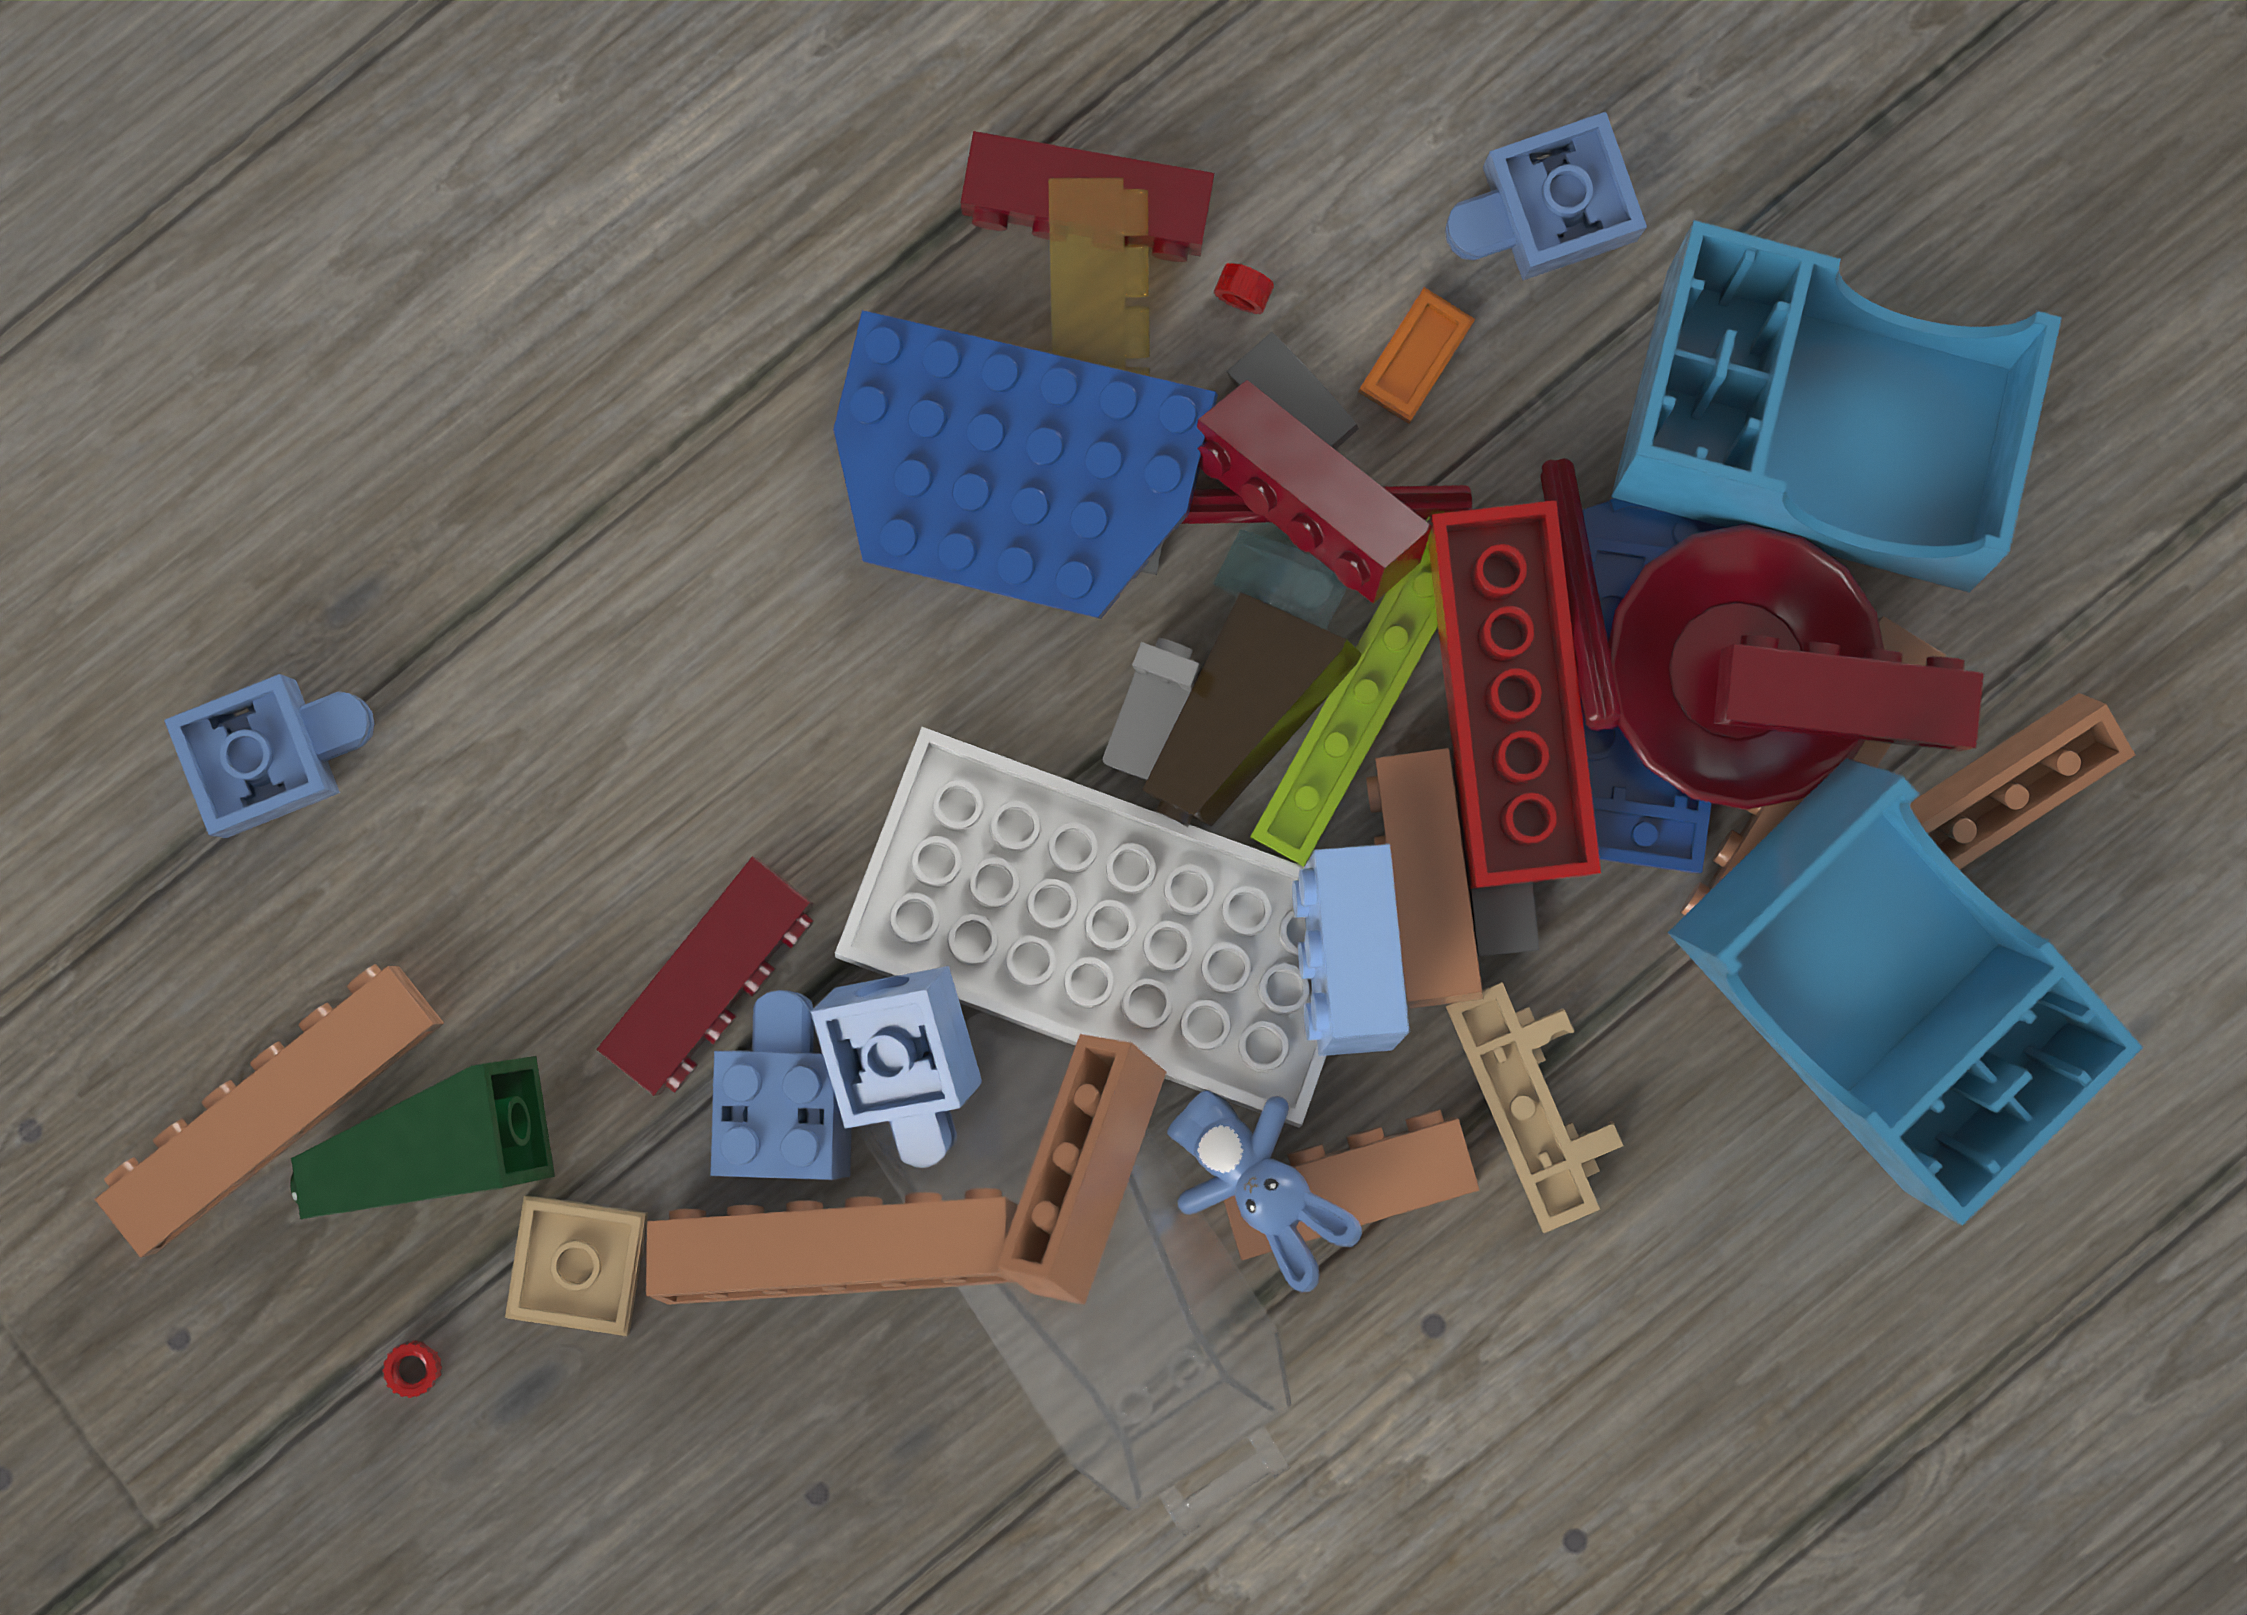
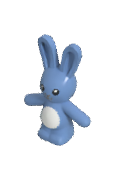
[1167,1090,1361,1292]

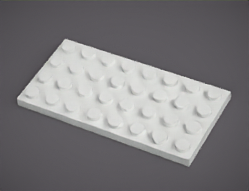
[835,727,1326,1128]

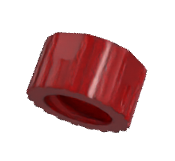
[1213,263,1274,314]
[382,1340,442,1398]

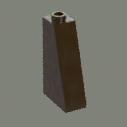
[1142,592,1362,828]

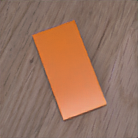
[1358,287,1475,424]

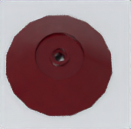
[1608,524,1885,810]

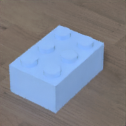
[1292,845,1409,1056]

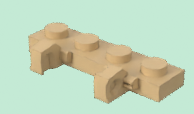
[1445,982,1624,1234]

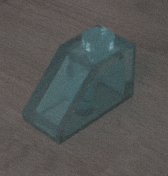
[1213,529,1347,630]

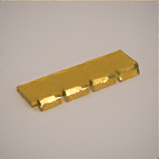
[1049,178,1150,376]

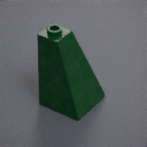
[290,1056,555,1220]

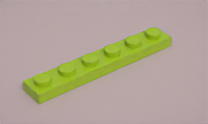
[1249,517,1438,866]

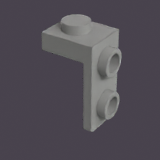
[1103,638,1201,780]

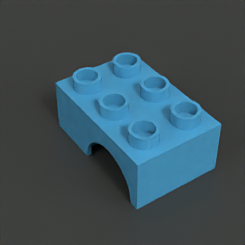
[1611,220,2062,593]
[1667,758,2143,1226]

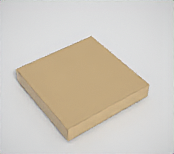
[505,1195,648,1336]

